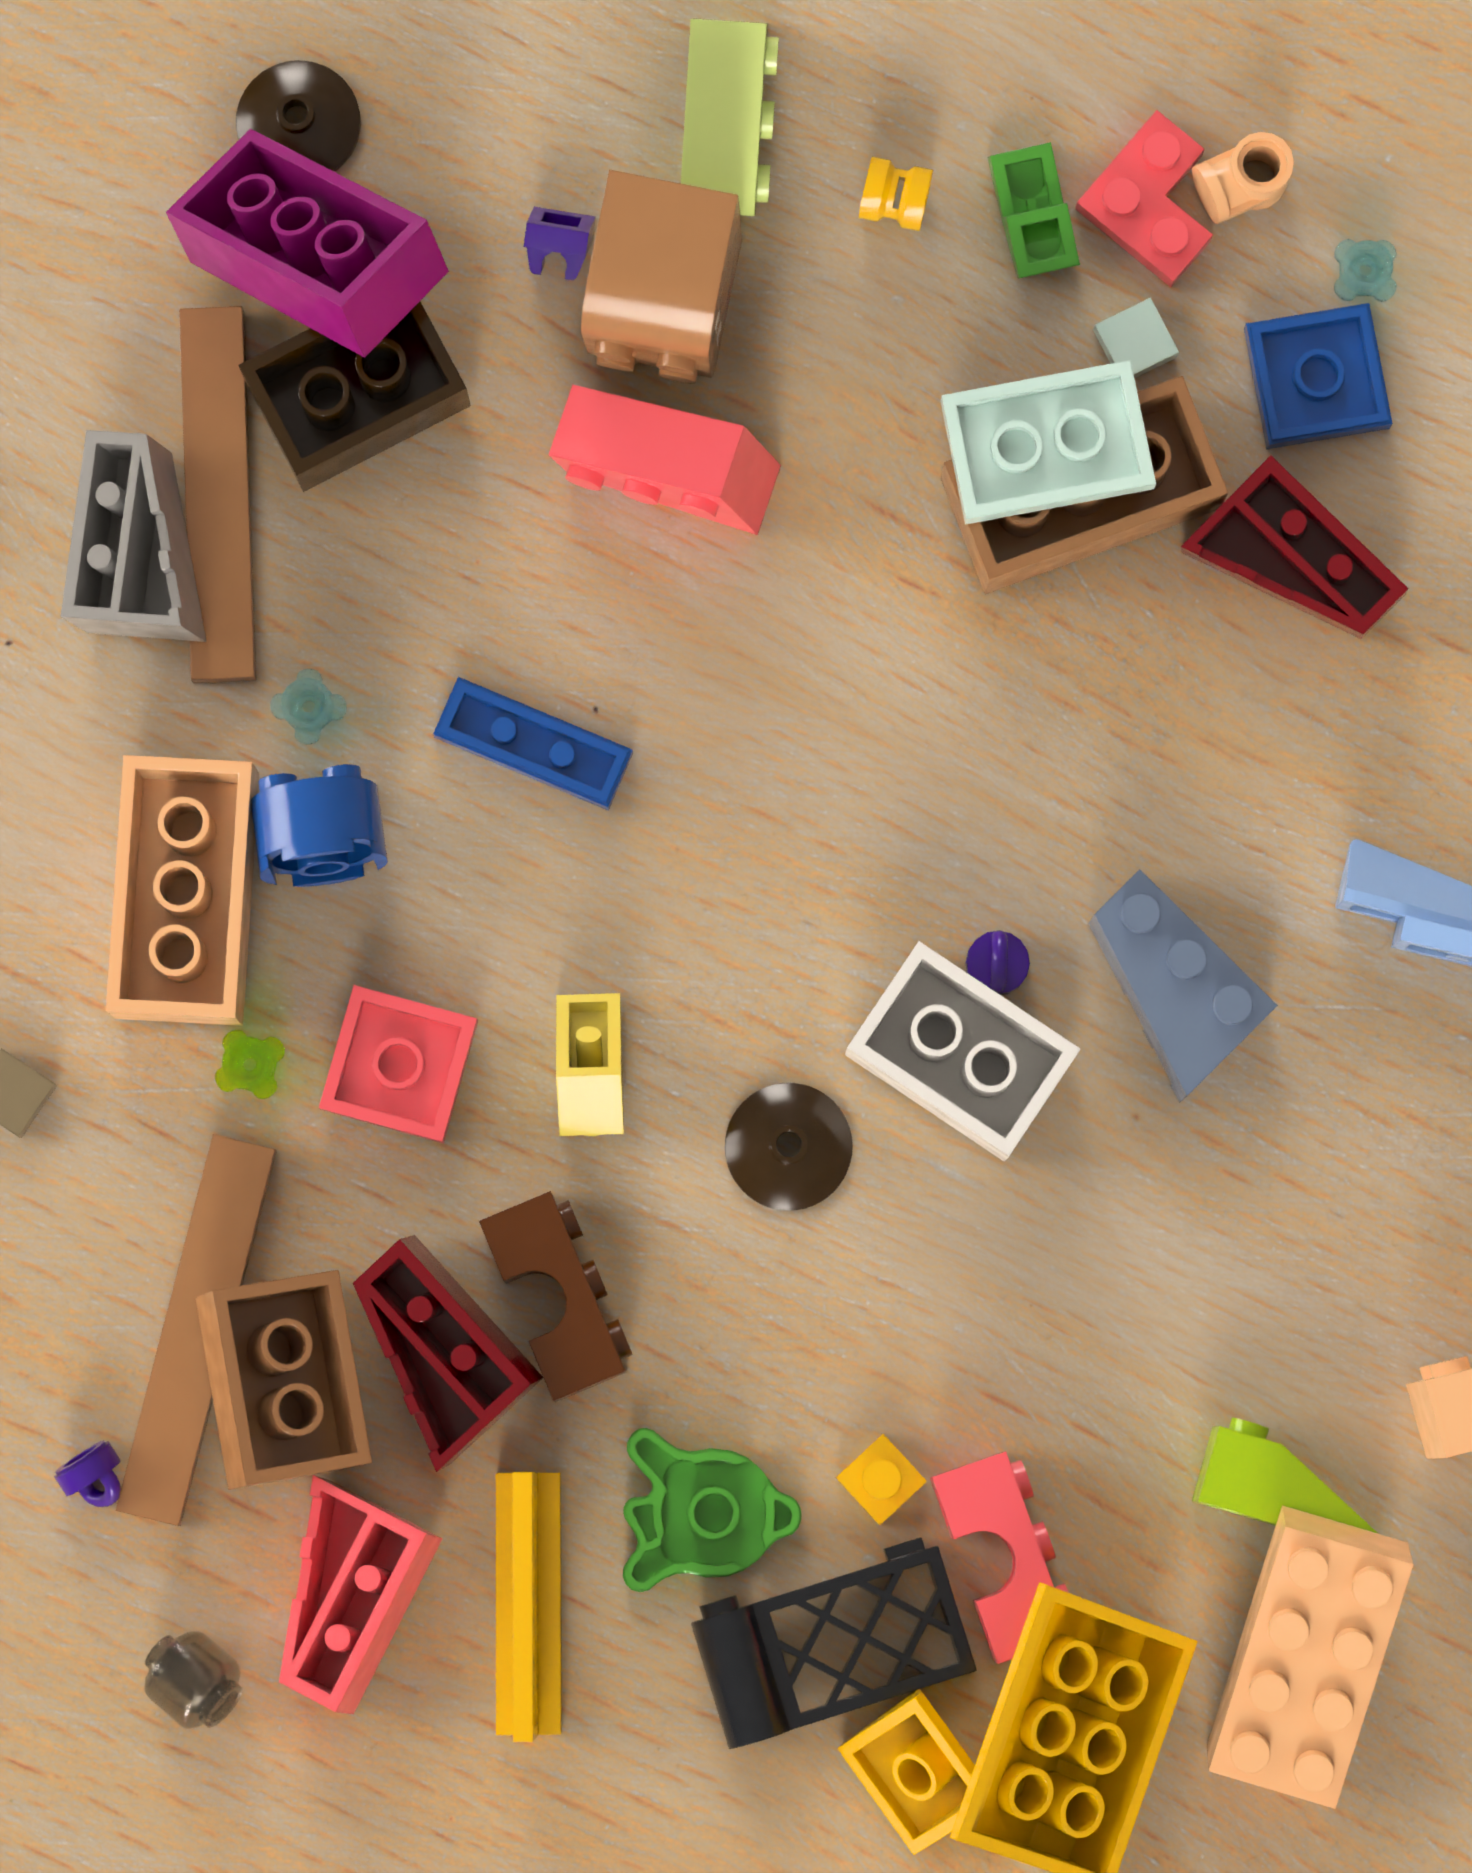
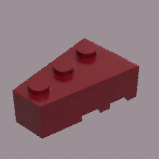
[1181,455,1409,639]

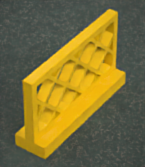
[495,1472,562,1742]

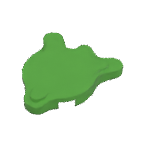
[623,1428,802,1592]

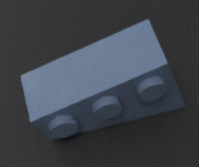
[1088,869,1278,1103]

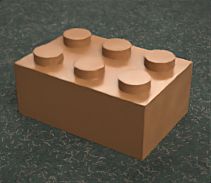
[196,1270,372,1490]

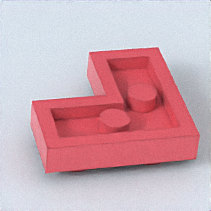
[1075,110,1213,288]

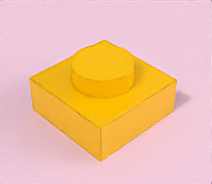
[835,1434,927,1525]

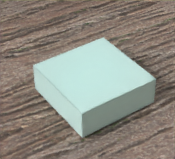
[1093,297,1179,378]

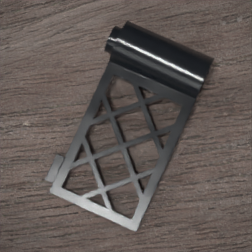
[691,1537,977,1749]

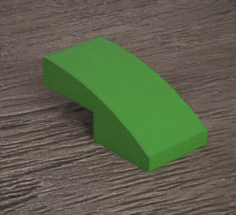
[987,142,1080,279]

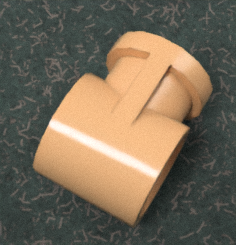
[1192,132,1294,224]

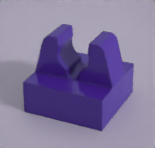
[523,206,596,280]

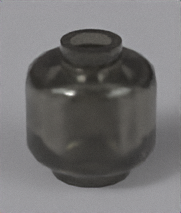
[144,1631,242,1729]

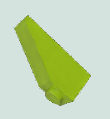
[1192,1417,1379,1534]

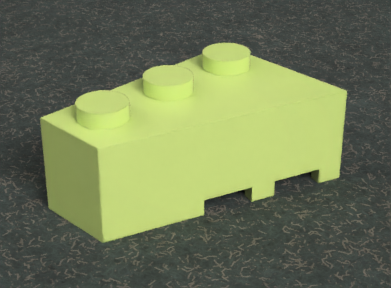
[681,18,779,216]

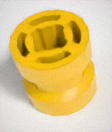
[859,156,933,231]

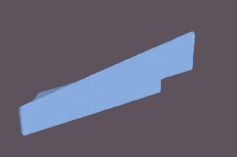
[1335,839,1472,967]

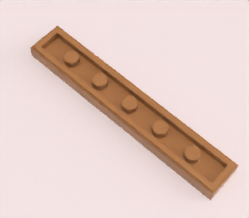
[179,306,256,684]
[115,1134,277,1526]

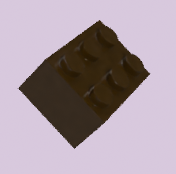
[238,302,471,492]

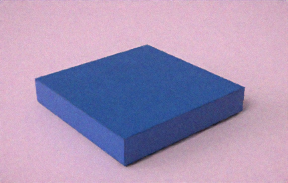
[1244,303,1393,450]

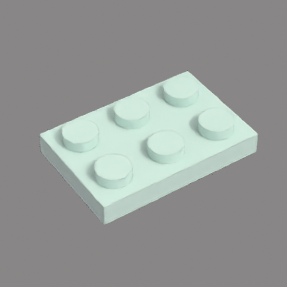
[940,360,1156,525]

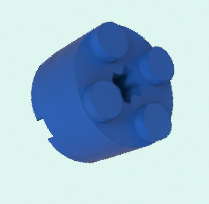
[251,764,388,887]

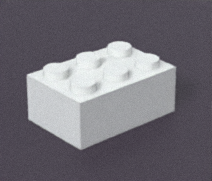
[845,941,1080,1162]

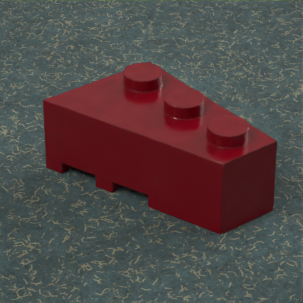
[353,1235,543,1472]

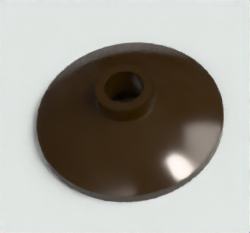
[236,60,361,172]
[725,1083,853,1211]

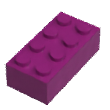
[166,128,449,358]

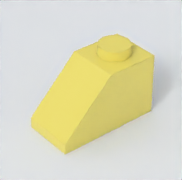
[556,993,624,1136]

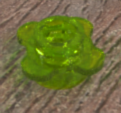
[215,1030,285,1099]

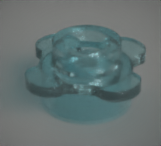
[1334,239,1397,302]
[270,669,347,745]

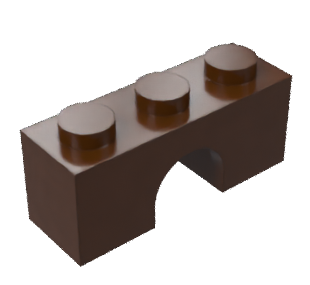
[479,1191,633,1403]

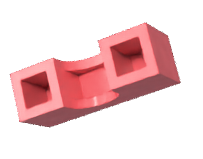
[930,1451,1069,1664]

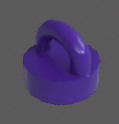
[965,930,1030,995]
[54,1440,121,1507]

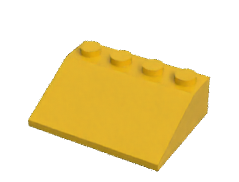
[950,1582,1198,1873]

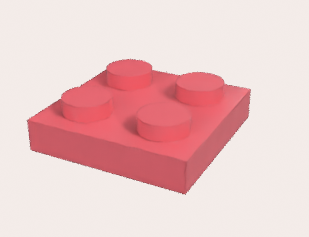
[319,985,478,1144]

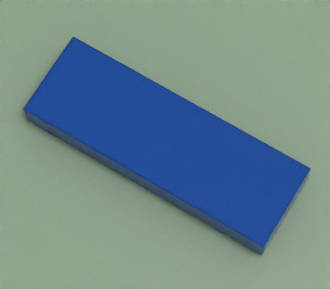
[433,677,633,811]

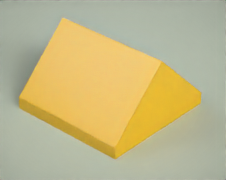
[837,1689,975,1855]

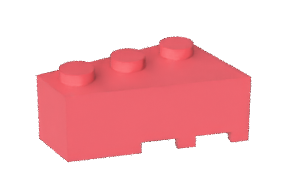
[549,384,781,535]
[279,1475,443,1714]

